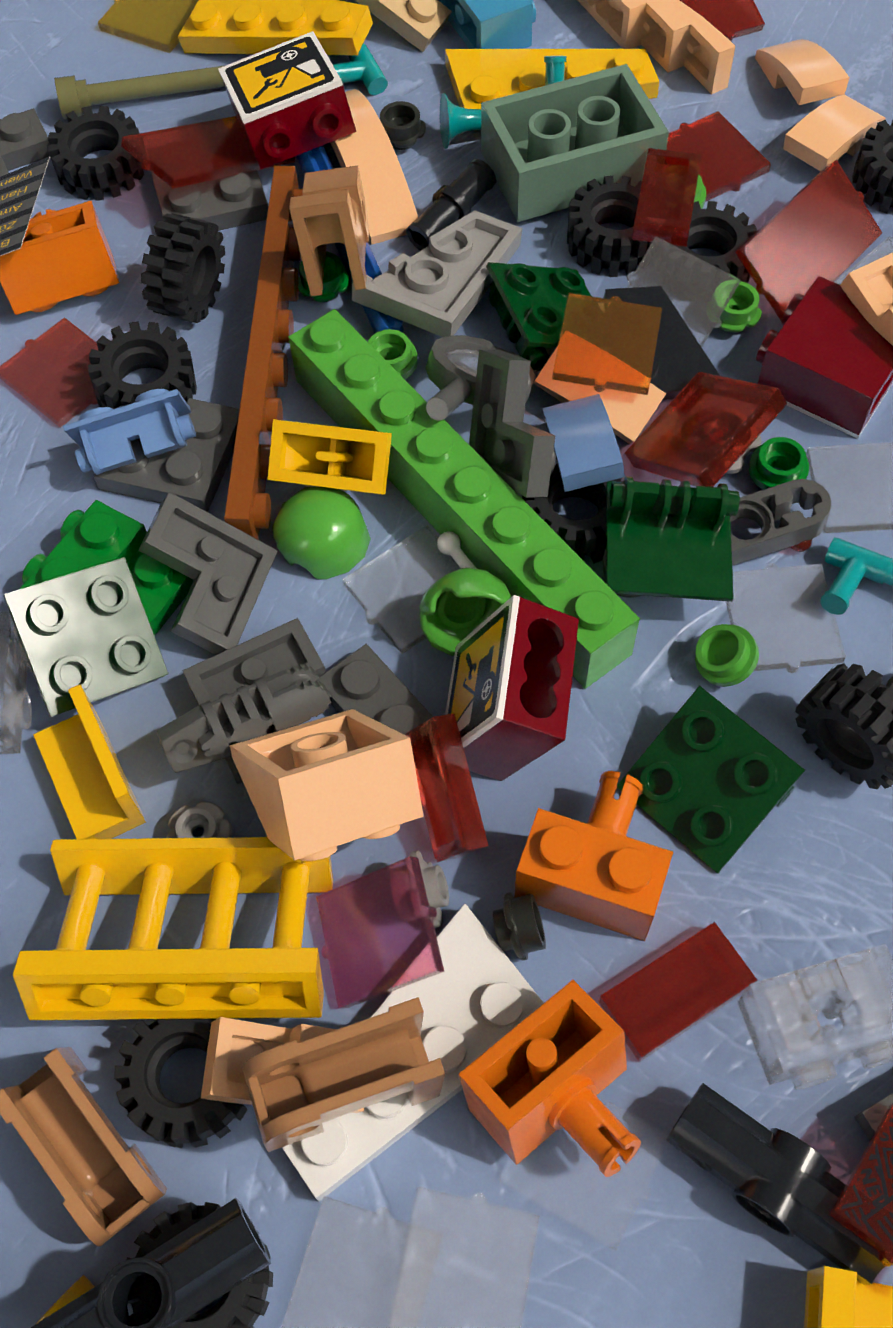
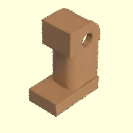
[289,165,369,296]
[242,997,445,1152]
[0,1047,167,1247]

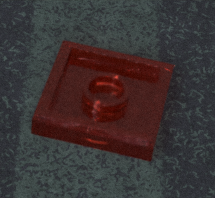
[624,372,787,487]

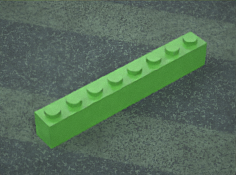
[288,309,640,689]

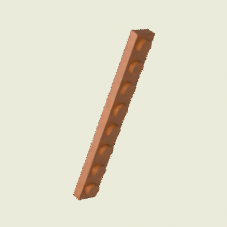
[224,166,303,540]

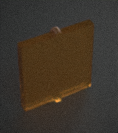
[552,293,662,395]

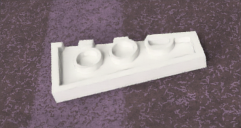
[282,904,544,1202]

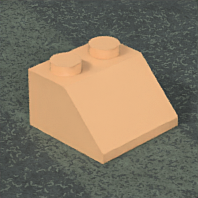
[230,709,423,861]

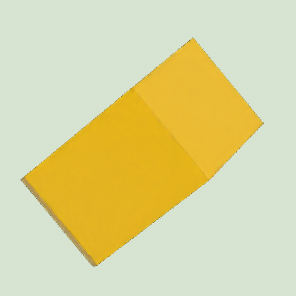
[267,419,392,494]

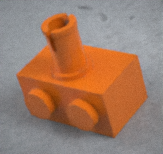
[0,200,120,315]
[514,771,673,941]
[459,980,641,1177]

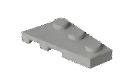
[352,210,523,337]

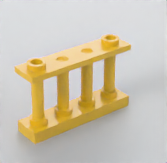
[13,837,333,1020]

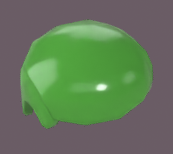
[272,487,371,579]
[419,568,511,656]

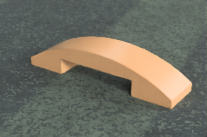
[330,89,418,245]

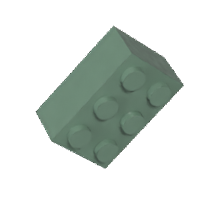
[481,64,669,222]

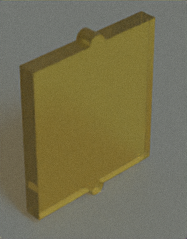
[98,0,198,53]

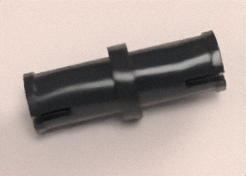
[406,159,497,251]

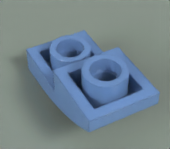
[542,394,625,492]

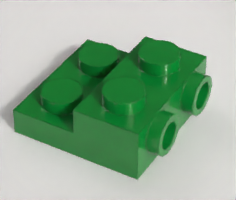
[20,500,194,636]

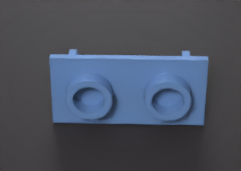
[63,389,196,475]

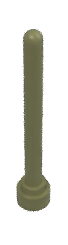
[54,65,226,120]

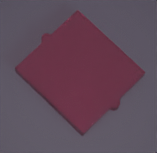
[316,856,445,1008]

